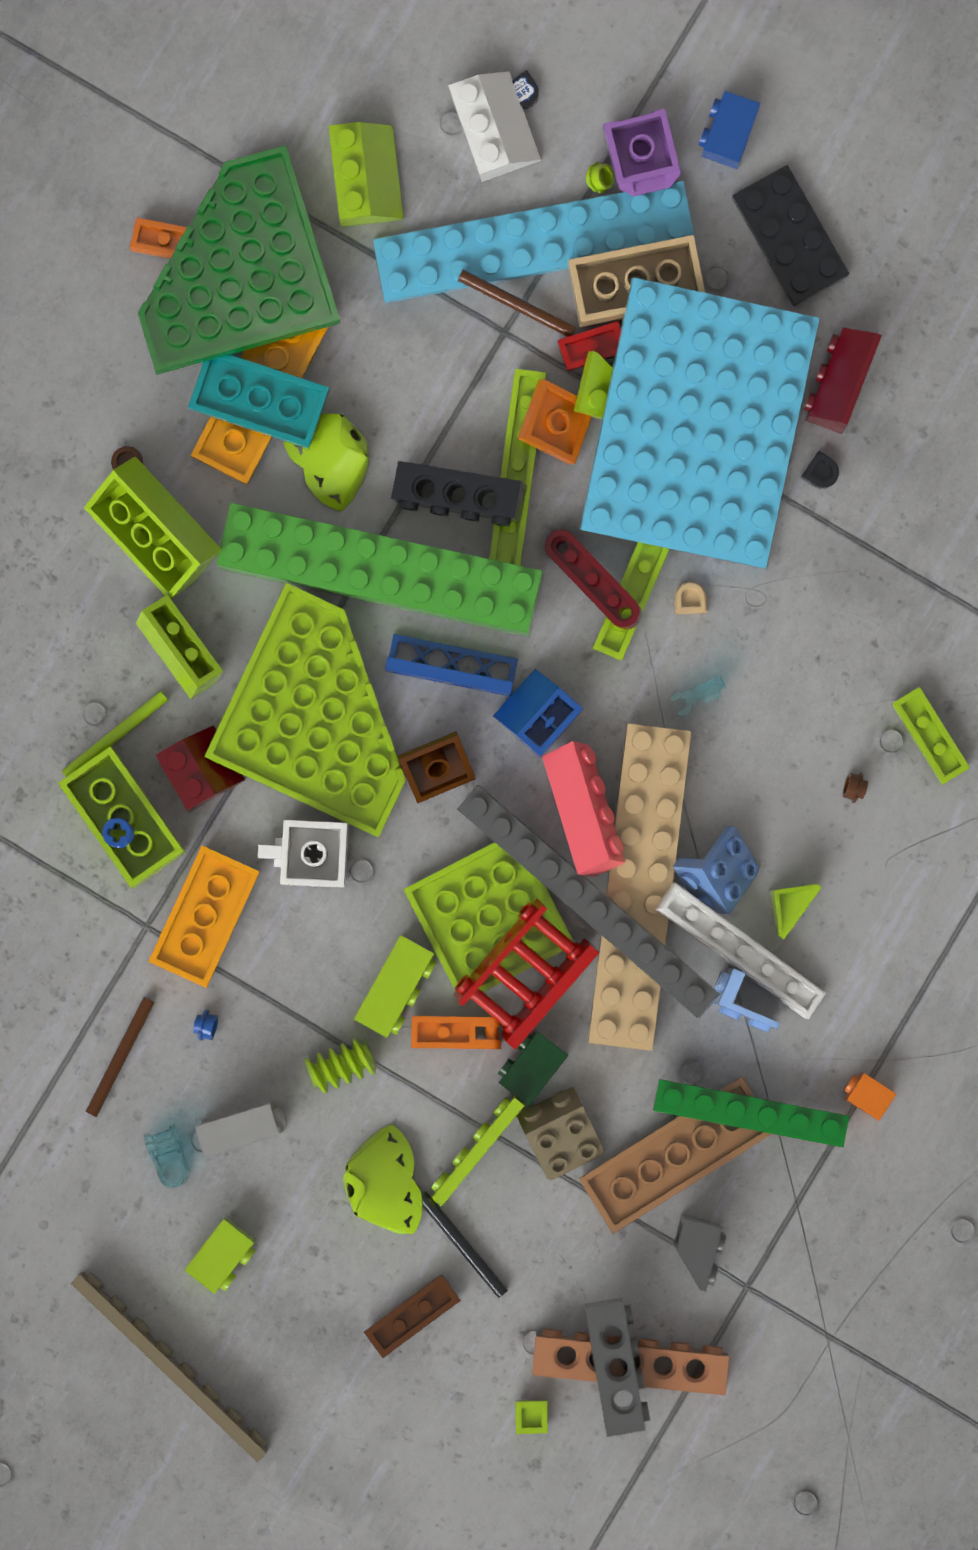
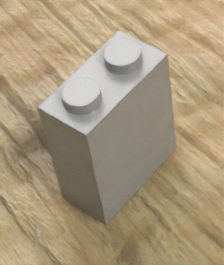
[195,1101,286,1158]

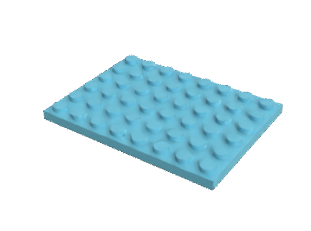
[579,277,819,569]

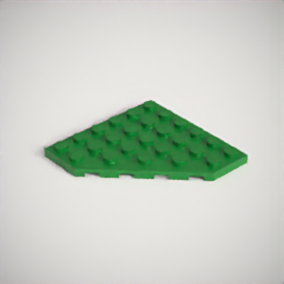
[138,145,340,375]

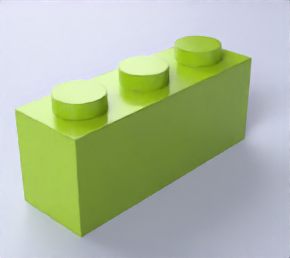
[136,594,223,699]
[354,935,437,1038]

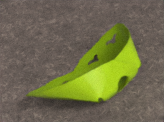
[283,413,370,511]
[343,1124,422,1234]

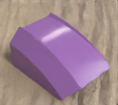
[602,108,681,197]

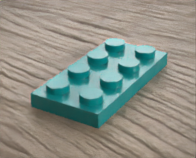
[188,355,330,449]

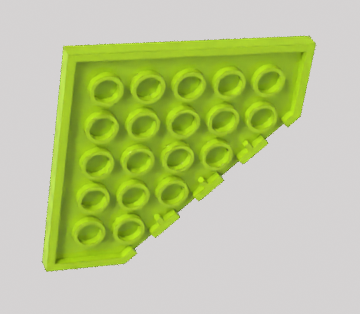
[204,582,406,838]

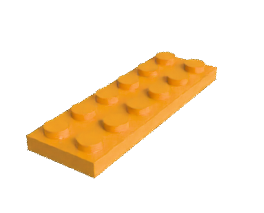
[190,327,329,486]

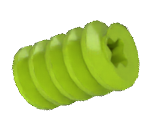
[304,1036,376,1093]

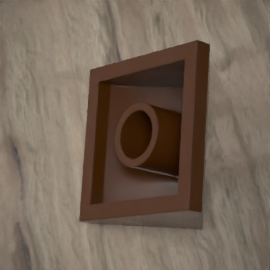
[397,731,476,804]

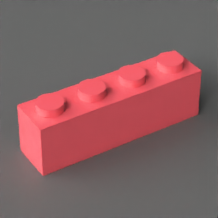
[542,741,626,877]

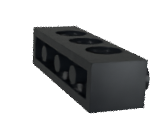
[391,461,527,527]

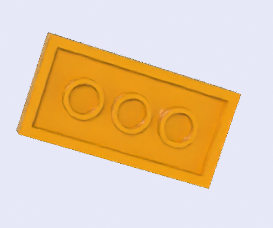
[148,845,260,988]

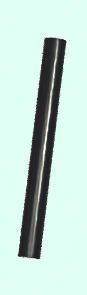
[421,1191,508,1299]

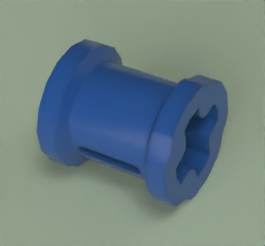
[102,818,135,848]

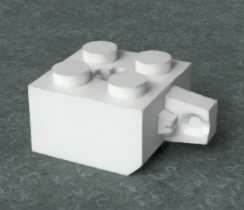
[258,820,349,888]

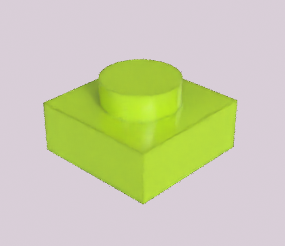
[515,1399,548,1434]

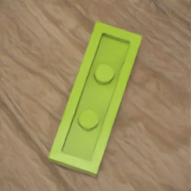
[891,687,970,785]

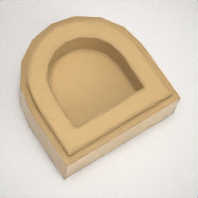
[674,582,707,615]

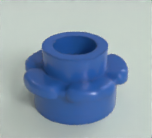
[193,1010,218,1041]

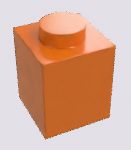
[843,1072,896,1121]

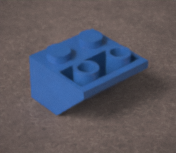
[493,669,583,758]

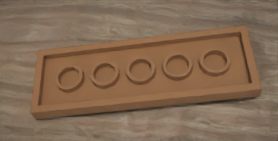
[579,1076,771,1234]

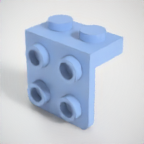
[714,968,780,1033]

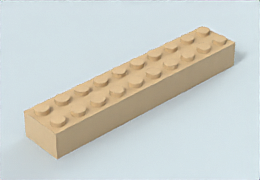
[588,724,691,1051]

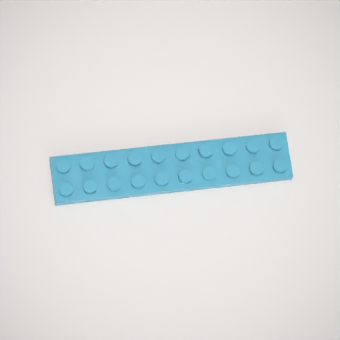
[373,181,695,303]

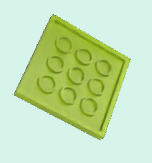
[403,842,574,999]

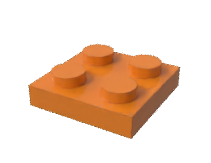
[517,379,592,464]

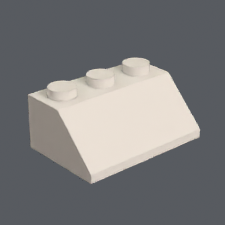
[448,71,541,182]

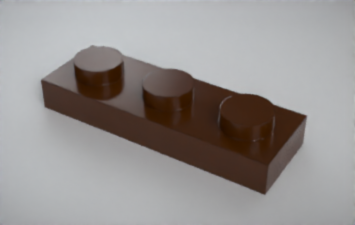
[364,1274,461,1358]

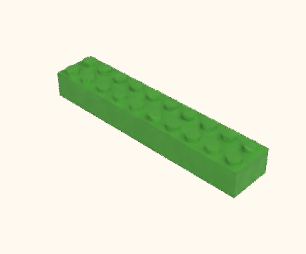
[216,503,544,637]

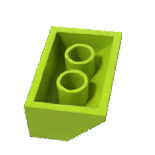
[328,122,404,227]

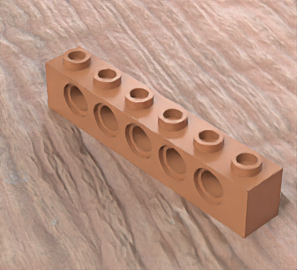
[532,1329,729,1395]

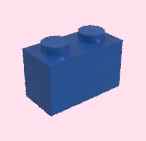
[699,91,760,169]

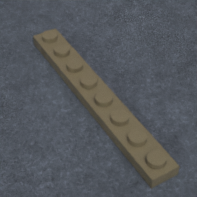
[71,1271,268,1463]

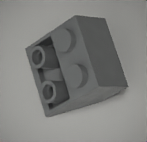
[674,1214,726,1292]

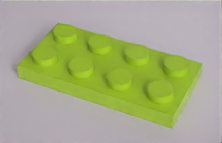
[431,1095,525,1206]

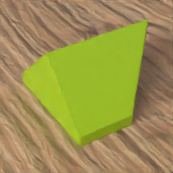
[770,884,822,940]

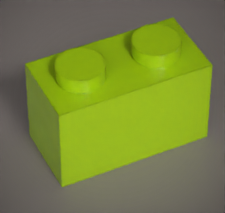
[184,1217,256,1294]

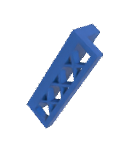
[385,634,518,697]

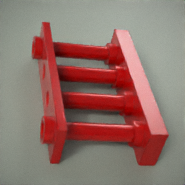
[453,898,599,1050]

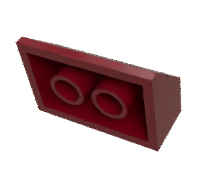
[804,327,882,434]

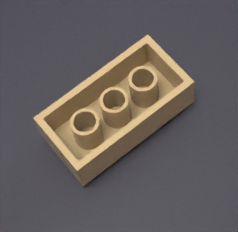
[568,235,705,328]

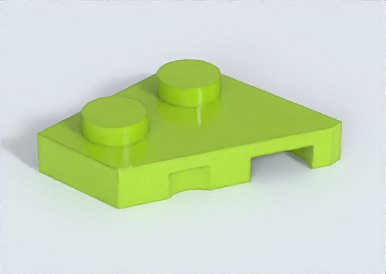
[574,351,613,420]

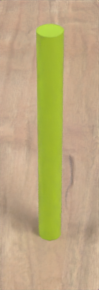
[61,691,168,777]

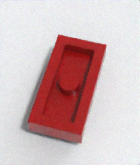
[557,321,621,372]

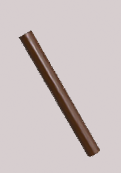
[457,269,575,337]
[86,997,155,1117]

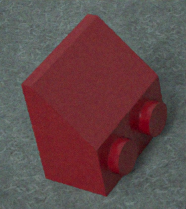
[155,725,245,812]

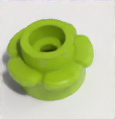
[586,162,614,193]

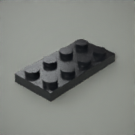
[732,165,850,307]

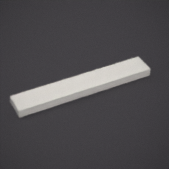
[655,883,826,1019]

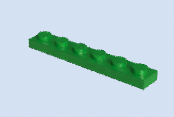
[653,1079,849,1148]

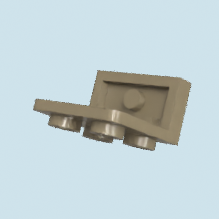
[517,1087,604,1180]

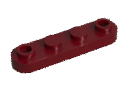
[545,530,642,630]

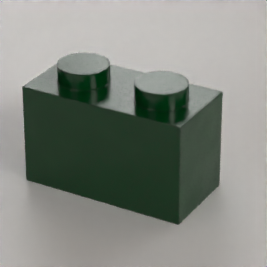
[498,1032,568,1106]

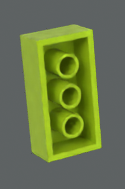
[83,456,222,599]
[58,746,187,889]

